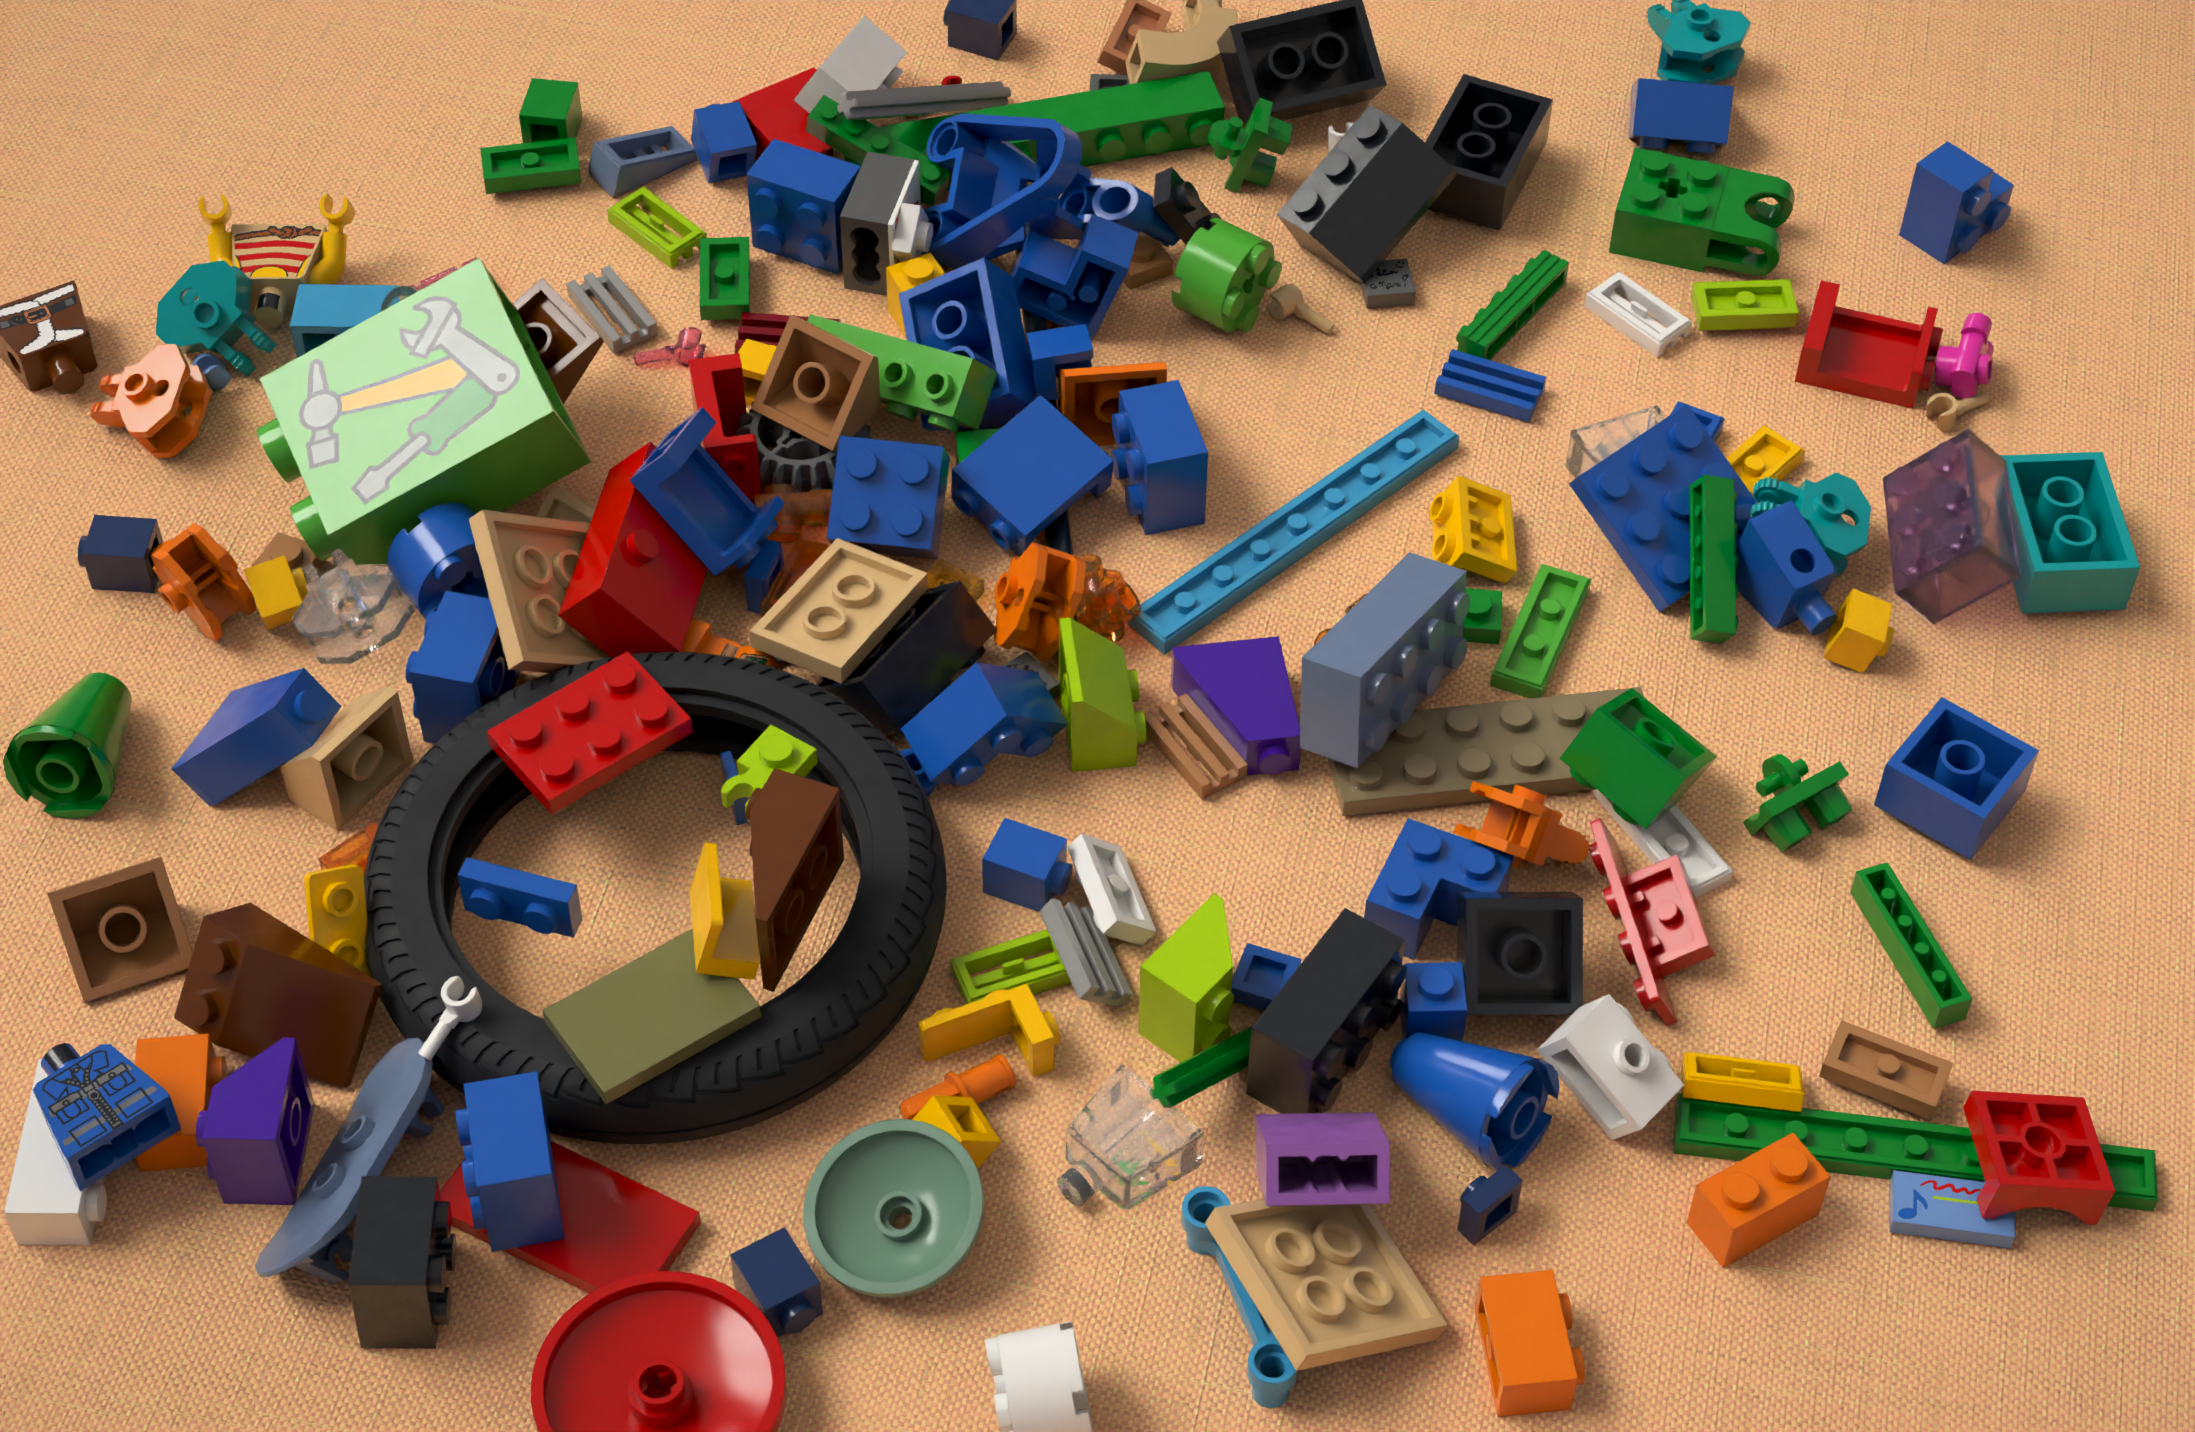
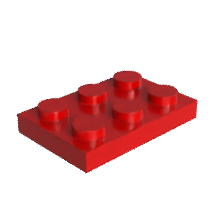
[487,651,693,815]

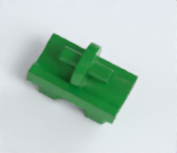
[1207,97,1293,193]
[1743,754,1853,853]

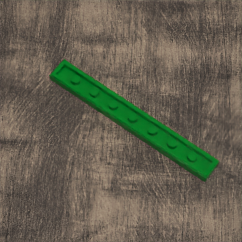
[1673,1093,2158,1212]

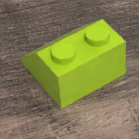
[1059,618,1147,772]
[1138,893,1234,1062]

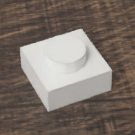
[891,203,933,262]

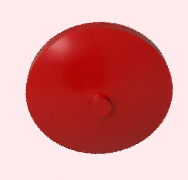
[531,1271,787,1432]

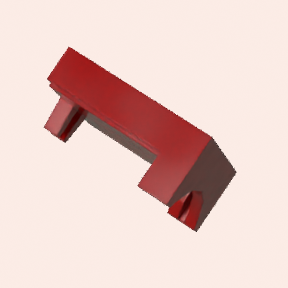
[1963,1090,2115,1225]

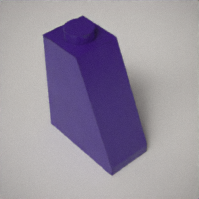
[1171,636,1301,776]

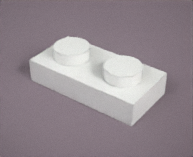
[1067,833,1157,946]

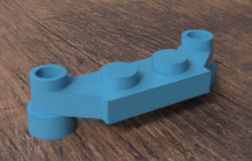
[1181,1186,1297,1408]

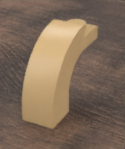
[1125,0,1238,84]

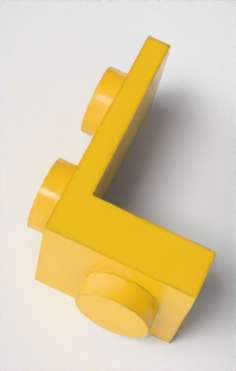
[304,864,372,977]
[919,984,1061,1077]

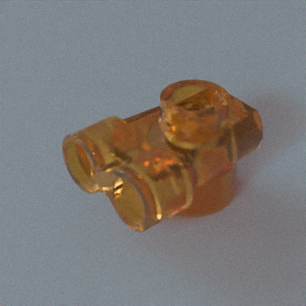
[753,484,833,543]
[1076,554,1141,643]

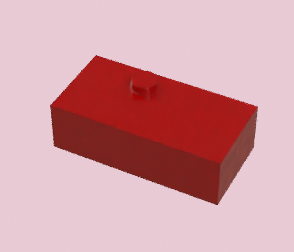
[558,442,707,658]

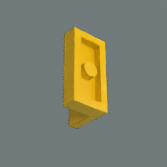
[690,842,760,980]

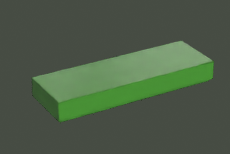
[1490,564,1592,699]

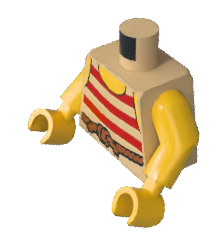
[198,194,355,328]

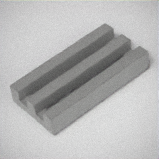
[566,265,658,354]
[1040,898,1133,1007]

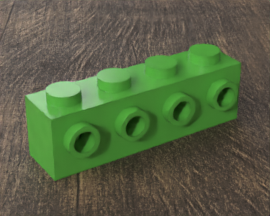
[807,314,998,433]

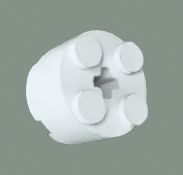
[985,1321,1094,1432]

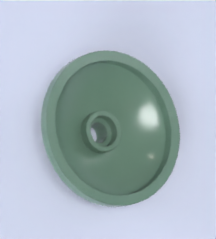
[803,1119,985,1298]

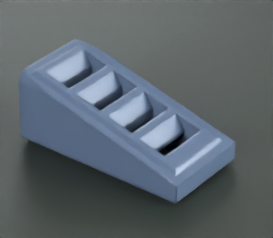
[589,126,697,196]

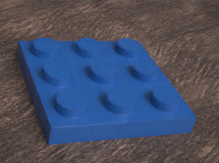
[1569,404,1756,612]

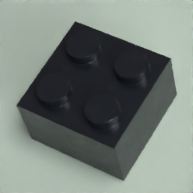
[1457,892,1583,1015]
[348,1176,456,1349]

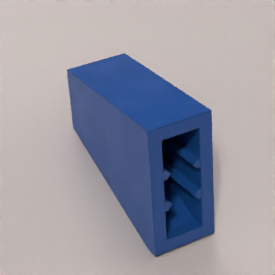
[172,668,342,807]

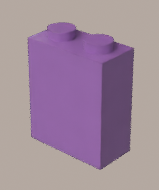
[1255,1112,1390,1206]

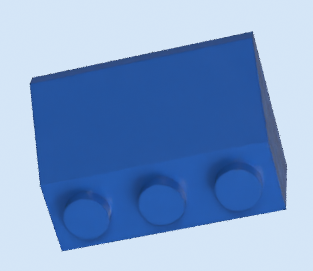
[899,257,1037,431]

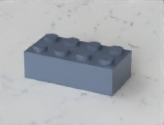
[1300,552,1470,768]

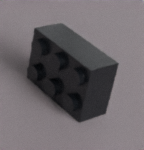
[1217,0,1387,128]
[1425,74,1553,231]
[1246,908,1407,1114]

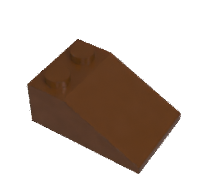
[513,278,604,404]
[746,768,844,992]
[174,902,382,1088]

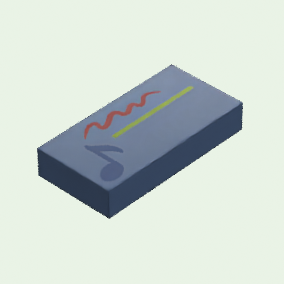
[1889,1170,2015,1248]

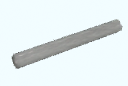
[837,81,1012,121]

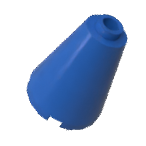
[1390,1032,1560,1171]

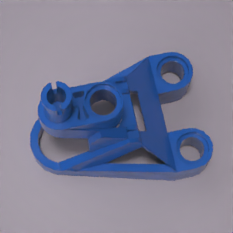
[921,113,1180,270]

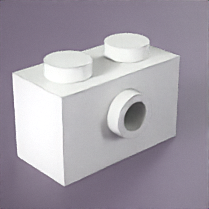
[1537,994,1684,1140]

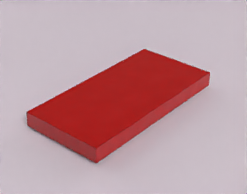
[439,1141,701,1293]

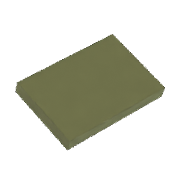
[542,928,761,1104]

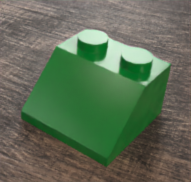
[1559,688,1717,829]

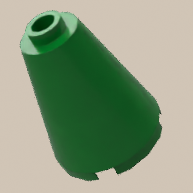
[3,672,132,819]

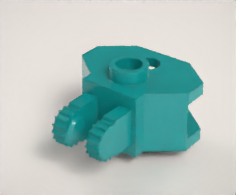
[1646,0,1751,84]
[156,260,277,377]
[1749,473,1871,579]

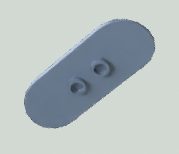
[255,1038,445,1284]

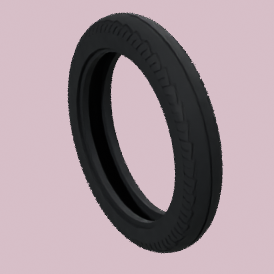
[364,652,947,1144]

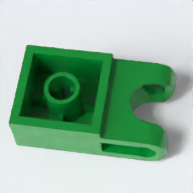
[1609,147,1795,276]

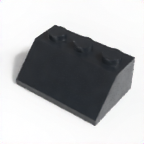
[1277,105,1457,284]
[815,580,997,737]

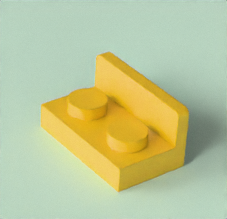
[1429,475,1517,584]

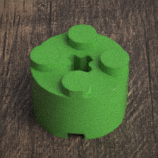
[1172,218,1282,333]

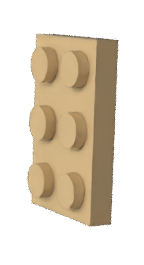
[749,538,928,684]

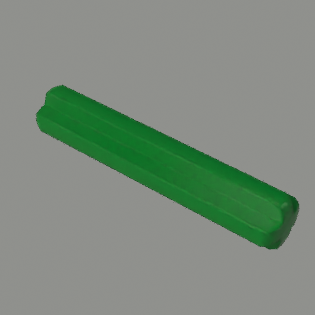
[1150,1025,1253,1108]

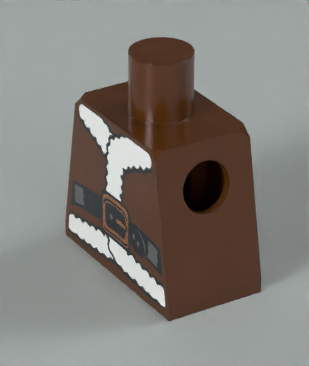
[0,280,98,394]

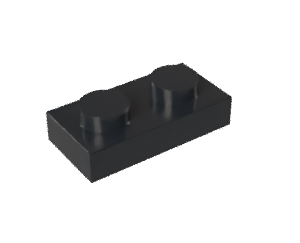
[1153,167,1221,245]

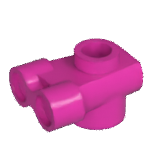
[1935,313,1994,398]

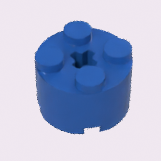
[387,503,489,620]

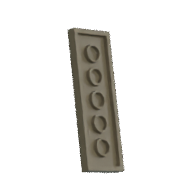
[1328,687,1645,816]

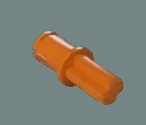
[899,1054,1016,1120]

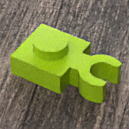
[721,725,817,811]

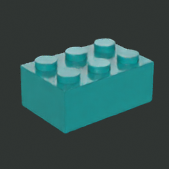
[1988,452,2140,614]

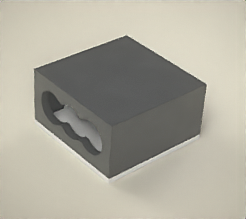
[840,151,921,296]

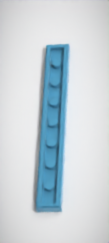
[1128,410,1460,655]

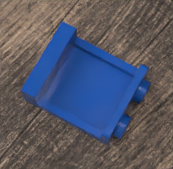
[951,395,1114,557]
[629,407,785,576]

